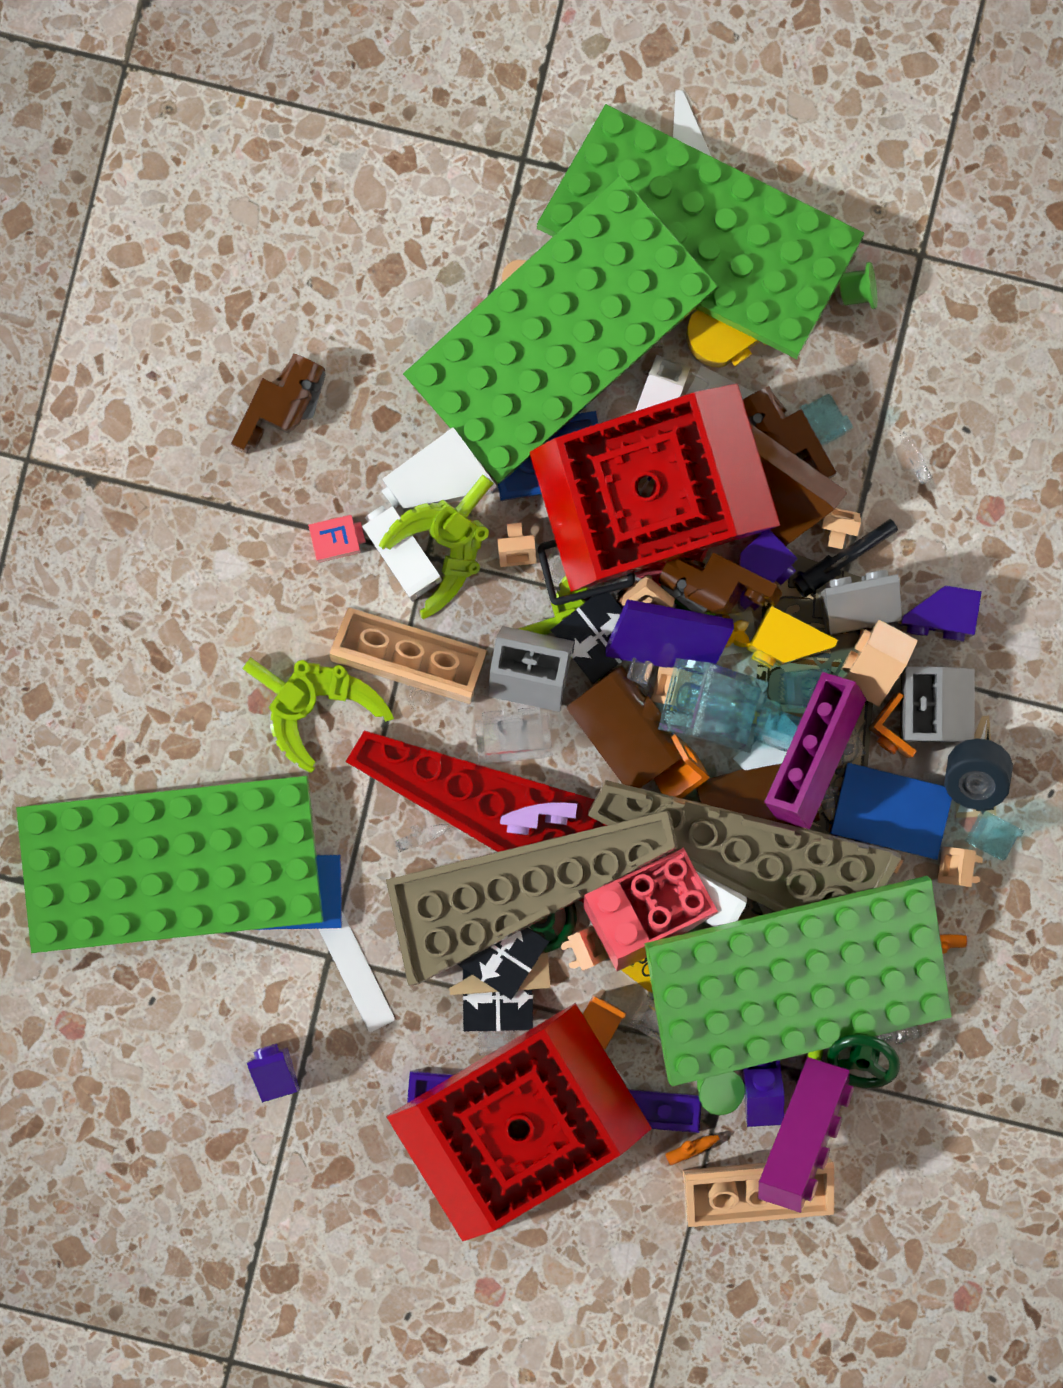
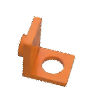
[868,692,917,758]
[654,734,710,799]
[583,994,627,1050]

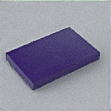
[606,599,734,676]

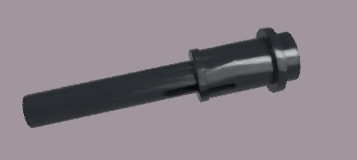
[792,519,898,598]

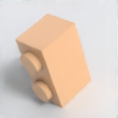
[841,620,918,707]

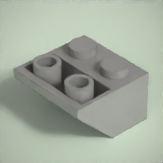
[818,570,902,635]
[489,626,574,712]
[900,666,975,742]

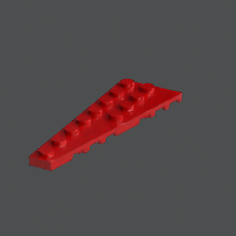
[345,730,607,903]

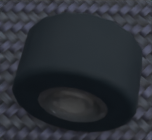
[944,738,1013,810]

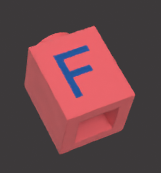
[308,515,366,563]

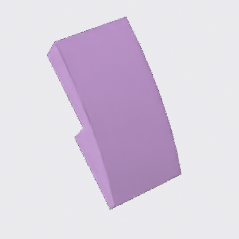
[500,803,577,835]

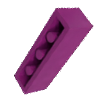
[764,672,867,830]
[758,1057,854,1213]

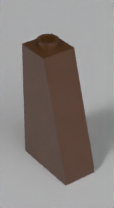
[750,424,847,546]

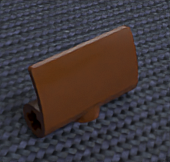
[567,665,682,788]
[696,763,820,827]

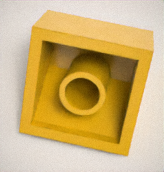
[746,606,838,668]

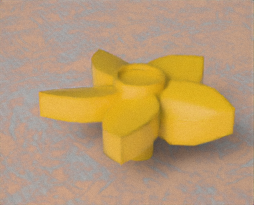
[722,614,750,648]

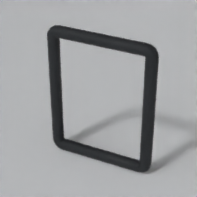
[538,540,635,605]

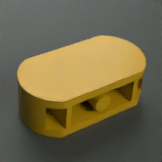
[686,310,767,368]

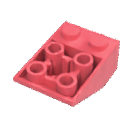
[584,848,718,971]

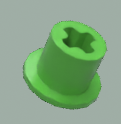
[840,262,878,309]
[697,1071,745,1116]

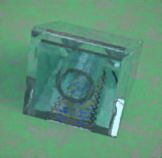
[658,658,768,753]

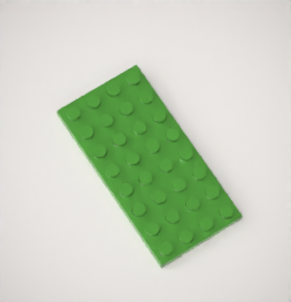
[537,104,865,359]
[403,176,719,484]
[16,776,323,953]
[644,876,952,1086]

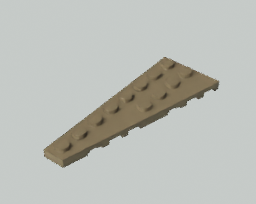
[588,780,901,912]
[386,811,678,986]

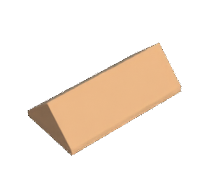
[330,607,487,704]
[683,1157,834,1227]

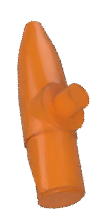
[940,934,967,954]
[665,1135,720,1165]

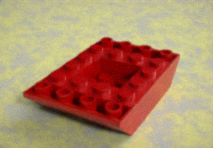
[530,383,781,592]
[386,1003,652,1242]

